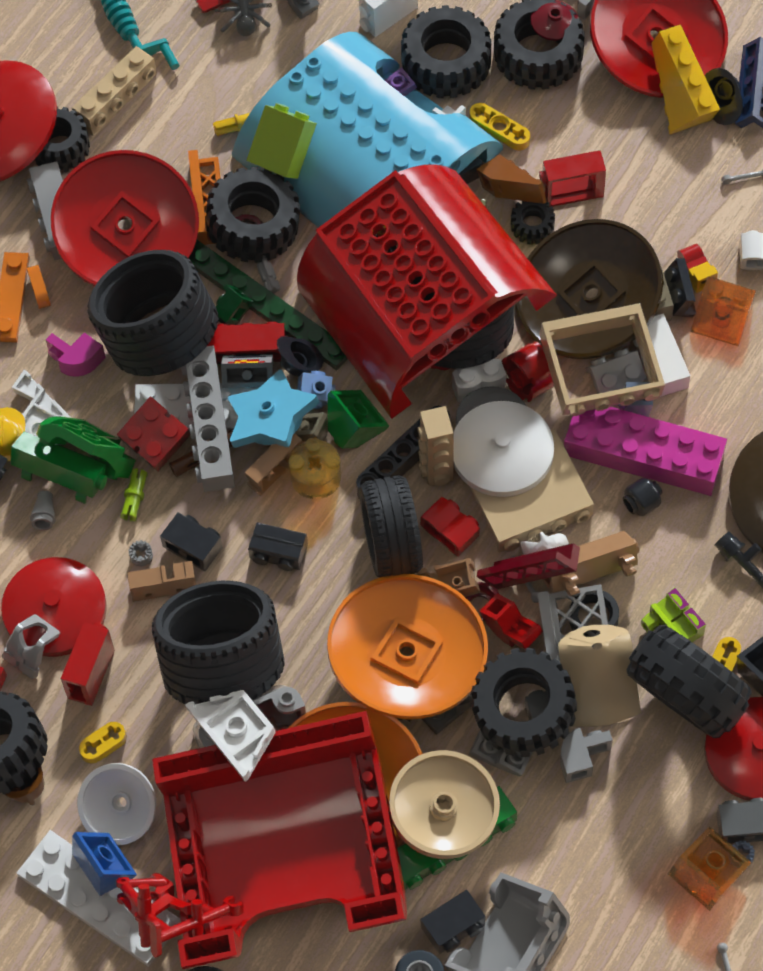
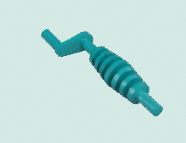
[100,0,180,70]

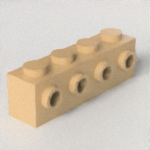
[72,46,157,136]
[418,406,454,486]

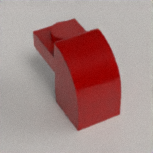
[479,593,543,650]

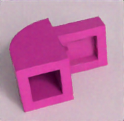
[46,333,106,377]

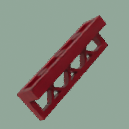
[476,543,580,589]

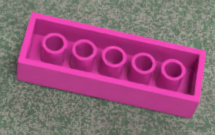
[564,407,727,496]

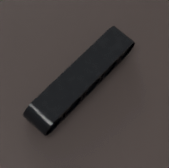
[356,405,450,500]

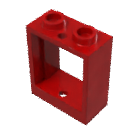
[539,150,606,207]

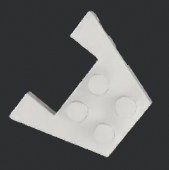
[12,370,71,446]

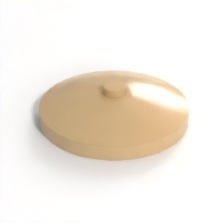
[389,750,500,859]

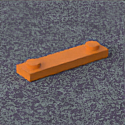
[0,252,30,343]

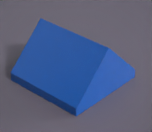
[72,832,137,896]

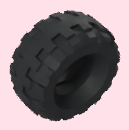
[626,625,752,738]

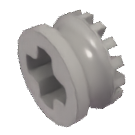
[129,540,153,567]

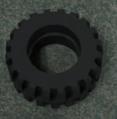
[494,0,585,90]
[401,5,492,99]
[206,167,300,263]
[471,648,577,757]
[0,692,48,795]

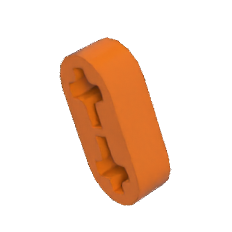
[27,265,51,309]

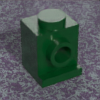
[216,284,254,325]

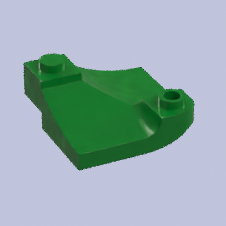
[36,416,136,480]

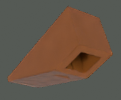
[477,154,547,204]

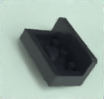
[664,258,696,318]

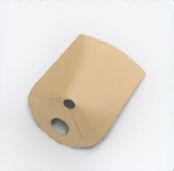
[558,625,641,727]

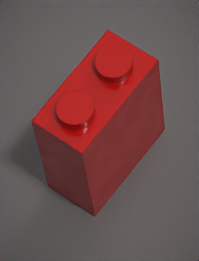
[60,622,115,706]

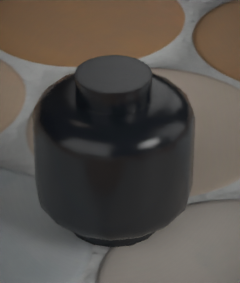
[623,478,662,516]

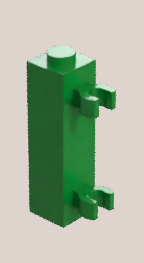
[11,431,107,504]

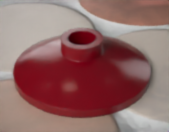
[531,0,578,41]

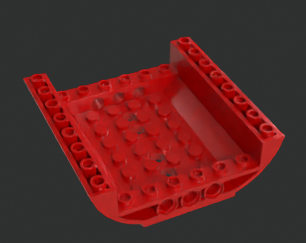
[297,165,557,419]

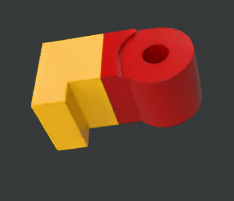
[677,243,718,293]

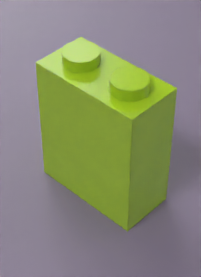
[246,103,317,179]

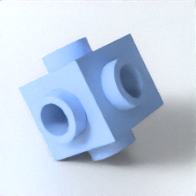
[297,371,336,409]

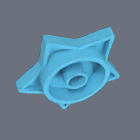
[228,369,319,448]

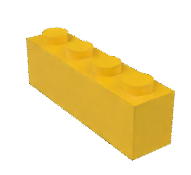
[651,25,720,135]

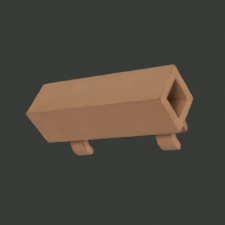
[542,531,639,596]

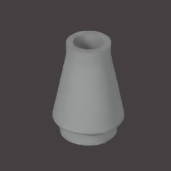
[30,491,56,530]

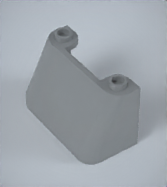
[193,685,306,748]
[445,872,570,971]

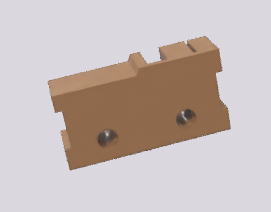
[245,433,304,496]
[409,558,480,597]
[127,561,196,602]

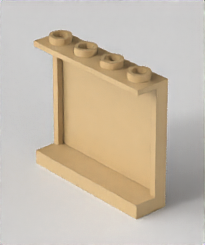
[463,428,594,553]

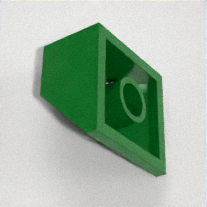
[327,390,389,449]

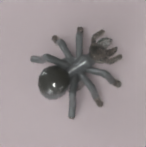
[215,0,272,36]

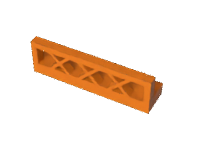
[188,150,221,245]

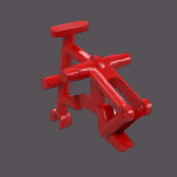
[116,873,244,958]

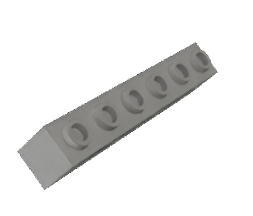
[181,346,235,492]

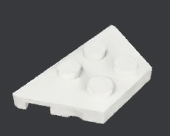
[185,690,276,781]

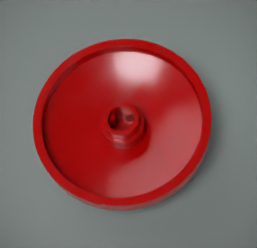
[1,557,107,657]
[704,697,763,801]

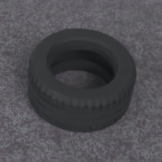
[359,475,423,578]

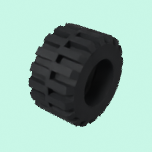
[34,106,90,172]

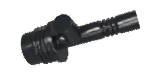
[714,531,763,588]

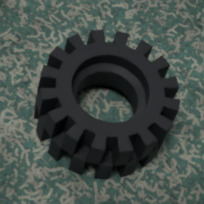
[511,201,555,245]

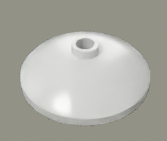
[77,763,157,845]

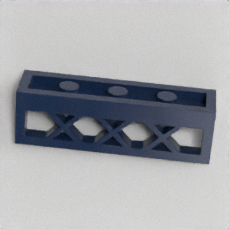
[735,37,763,128]

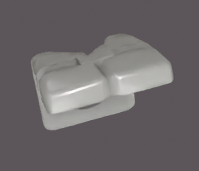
[2,614,60,679]

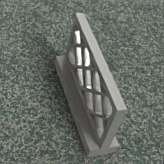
[537,584,608,663]

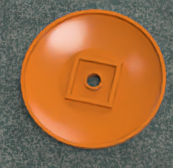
[327,574,488,719]

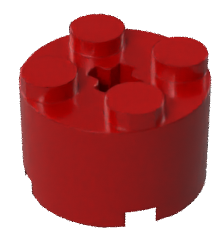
[501,341,554,402]

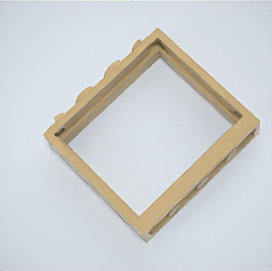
[539,303,665,416]

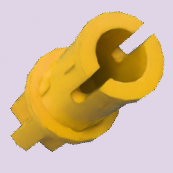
[213,113,250,136]

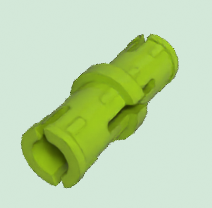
[120,468,148,521]

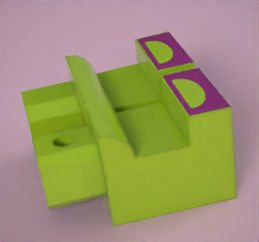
[641,587,706,642]

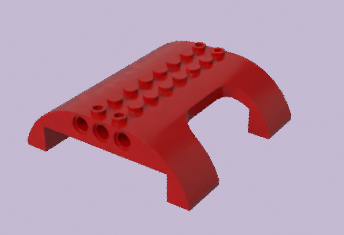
[152,711,407,969]

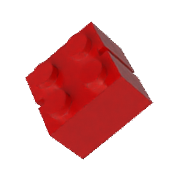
[117,396,191,472]

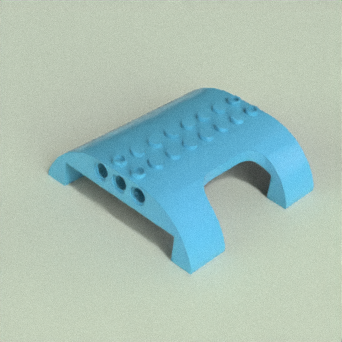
[232,32,503,237]

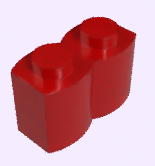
[420,496,480,557]

